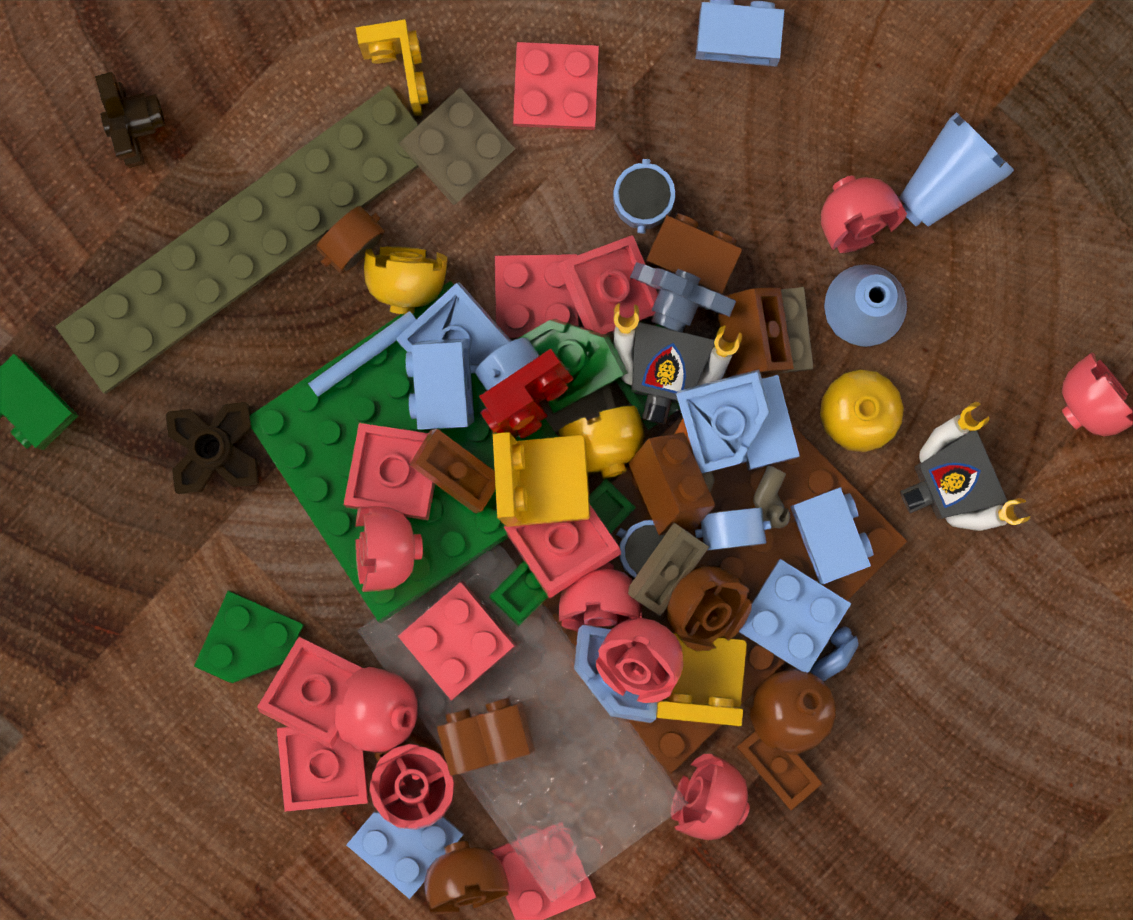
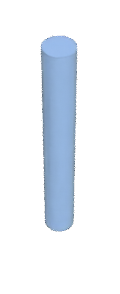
[308,311,416,397]

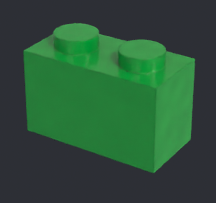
[0,354,79,450]

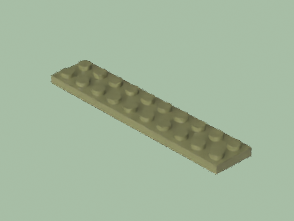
[55,85,419,394]

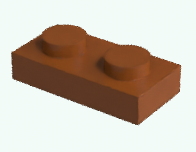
[409,429,496,513]
[736,730,823,810]

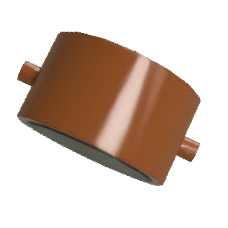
[316,206,385,274]

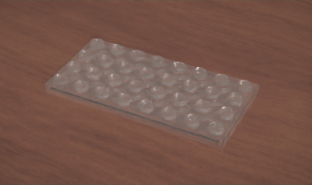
[357,543,688,902]

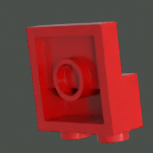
[479,349,574,438]

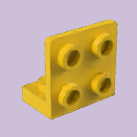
[355,19,429,116]
[493,432,590,527]
[656,633,747,726]

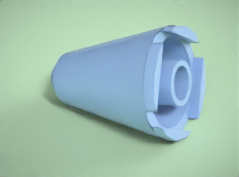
[899,112,1014,227]
[824,264,907,347]

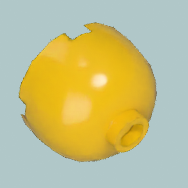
[364,246,448,314]
[820,369,904,452]
[559,405,644,479]

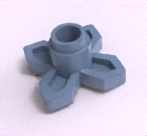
[630,262,736,332]

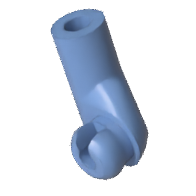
[809,626,858,681]

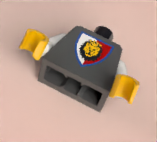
[613,304,742,425]
[900,402,1030,531]

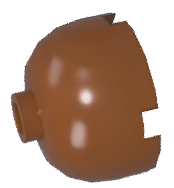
[666,566,752,651]
[750,669,836,755]
[424,841,510,914]

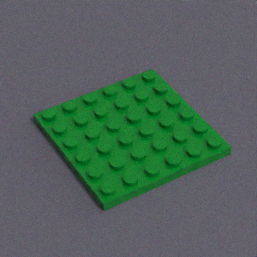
[250,281,589,624]

